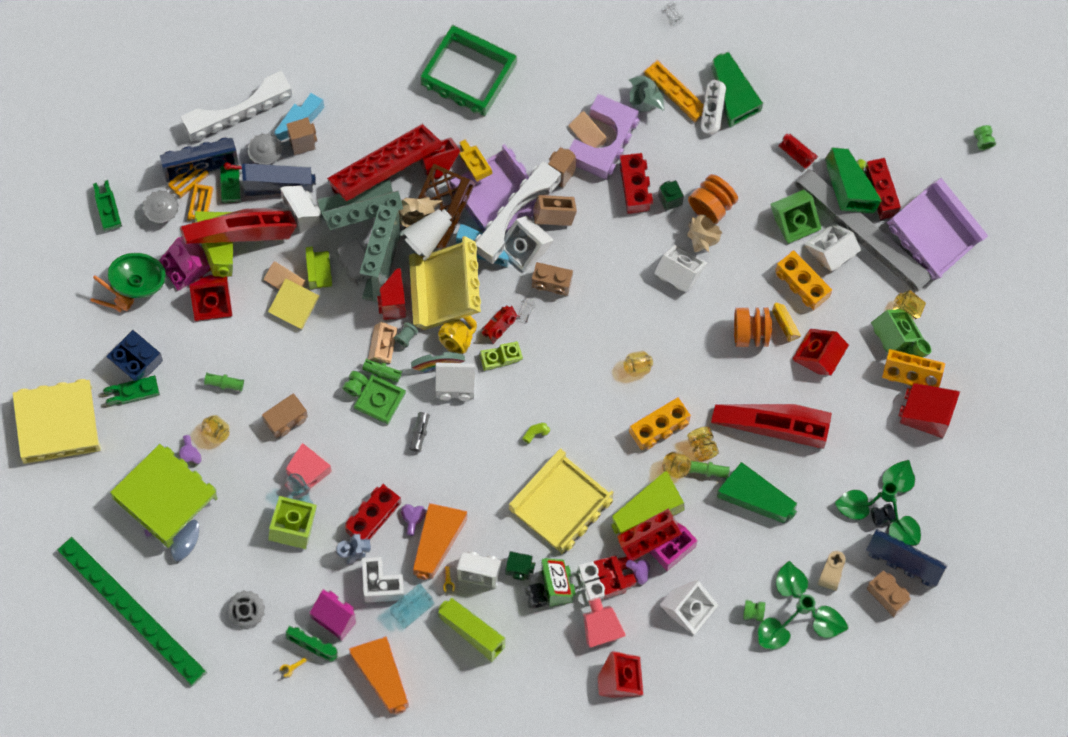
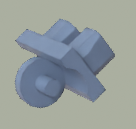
[336,534,371,564]

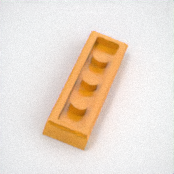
[644,60,704,122]

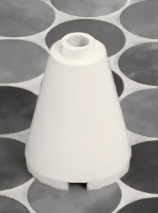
[399,209,452,261]

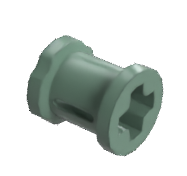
[394,322,418,347]

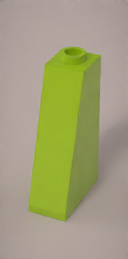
[195,211,233,277]
[611,471,685,535]
[438,597,505,662]

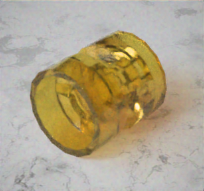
[687,426,719,462]

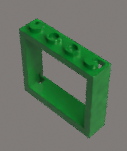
[420,24,517,116]

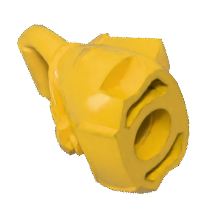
[438,316,477,354]

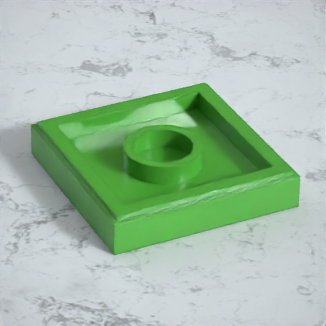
[354,374,406,425]

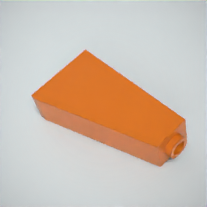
[413,503,468,580]
[349,636,409,714]

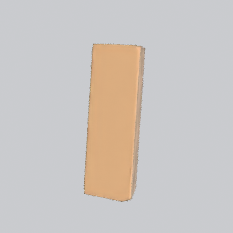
[568,111,606,148]
[264,261,306,290]
[368,322,397,364]

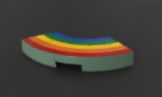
[411,352,465,373]

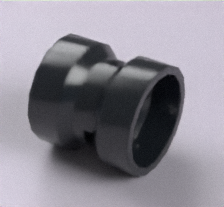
[870,503,896,527]
[524,583,548,609]

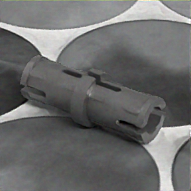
[409,412,430,452]

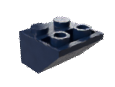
[106,329,163,381]

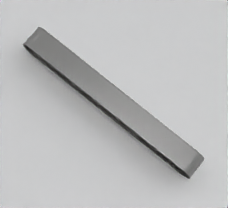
[795,169,931,292]

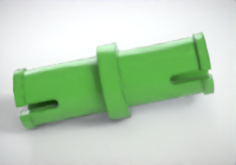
[362,358,402,382]
[204,372,244,392]
[689,460,730,479]

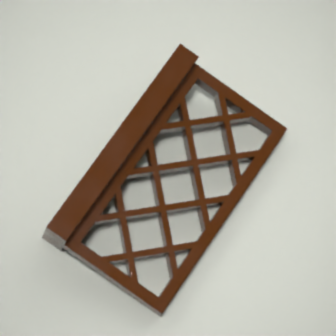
[403,164,476,250]

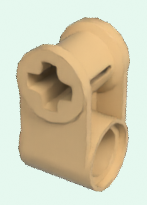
[818,551,845,591]

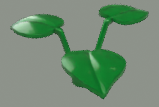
[835,460,921,546]
[758,561,849,650]

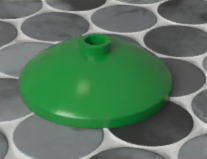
[108,253,165,298]

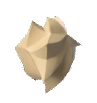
[398,197,443,227]
[687,215,723,252]

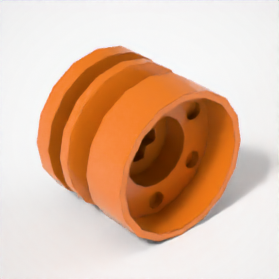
[688,174,738,224]
[734,307,772,347]

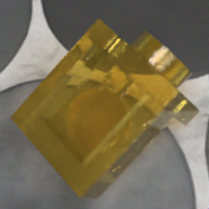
[892,290,926,319]

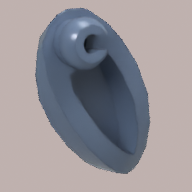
[171,520,199,562]

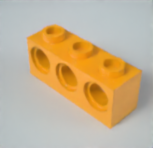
[775,250,832,310]
[882,349,945,387]
[629,397,691,451]

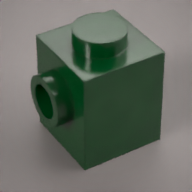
[658,180,684,211]
[505,551,536,581]

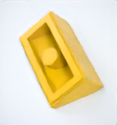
[772,302,801,342]

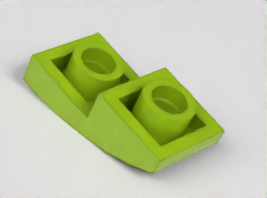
[479,341,523,371]

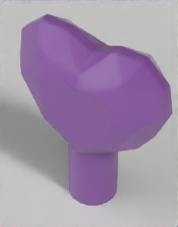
[179,435,202,464]
[401,504,426,536]
[626,560,650,585]

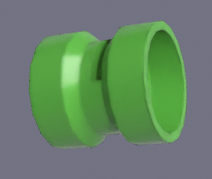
[973,125,996,150]
[905,338,932,357]
[342,371,368,397]
[743,600,765,622]

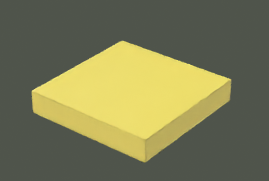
[268,278,320,329]

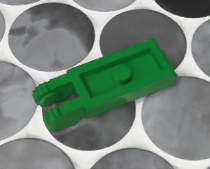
[93,180,122,231]
[103,375,160,406]
[286,626,338,662]

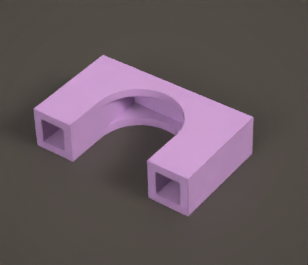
[569,94,640,180]

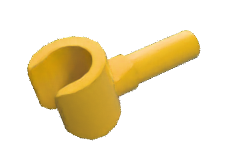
[443,566,455,593]
[280,657,307,677]

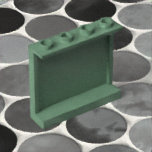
[317,179,403,230]
[360,204,401,303]

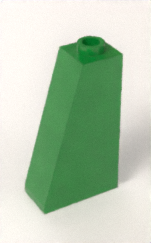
[712,51,763,128]
[825,147,881,213]
[716,462,798,524]

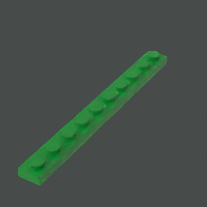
[57,536,207,687]

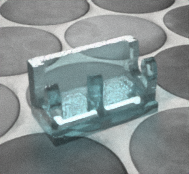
[390,584,435,629]

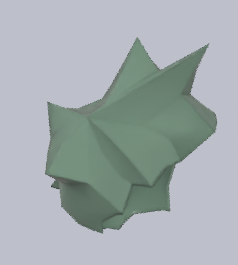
[629,75,664,112]

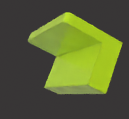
[305,246,332,289]

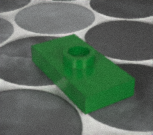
[220,165,241,203]

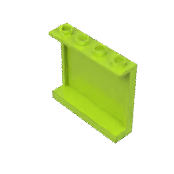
[110,444,218,548]

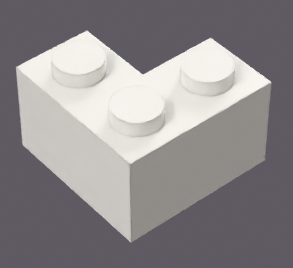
[362,557,404,603]

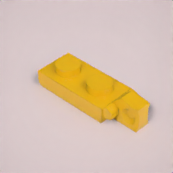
[459,139,493,182]

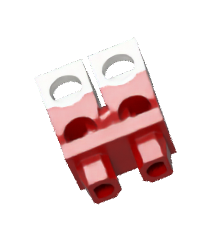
[577,555,636,606]

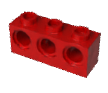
[619,153,653,214]
[864,157,901,220]
[345,484,402,540]
[617,508,682,561]

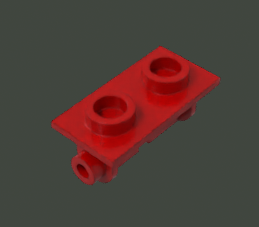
[778,133,818,169]
[481,305,518,344]

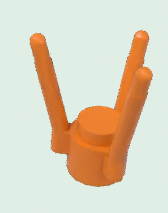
[90,275,134,313]

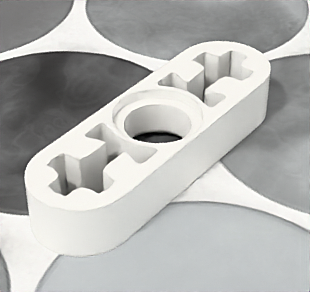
[701,80,726,135]

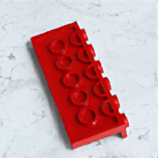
[327,123,442,201]

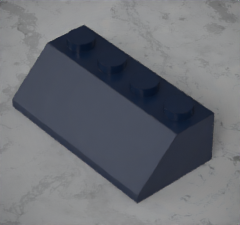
[159,137,239,182]
[866,529,948,588]

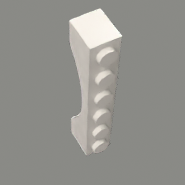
[181,70,292,142]
[475,161,561,264]

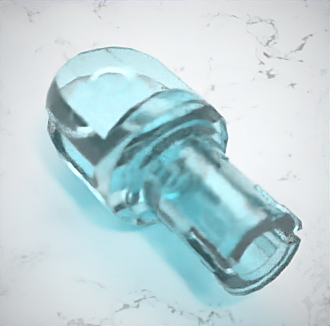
[286,473,314,504]

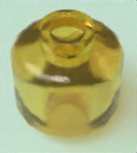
[623,350,653,377]
[201,415,230,444]
[662,451,691,479]

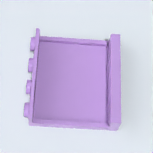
[449,144,536,234]
[887,178,988,280]

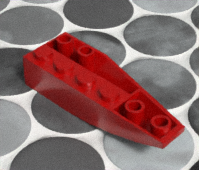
[180,208,297,244]
[711,404,832,449]

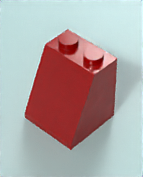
[898,383,960,439]

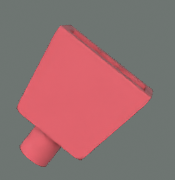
[285,443,332,492]
[583,597,626,648]

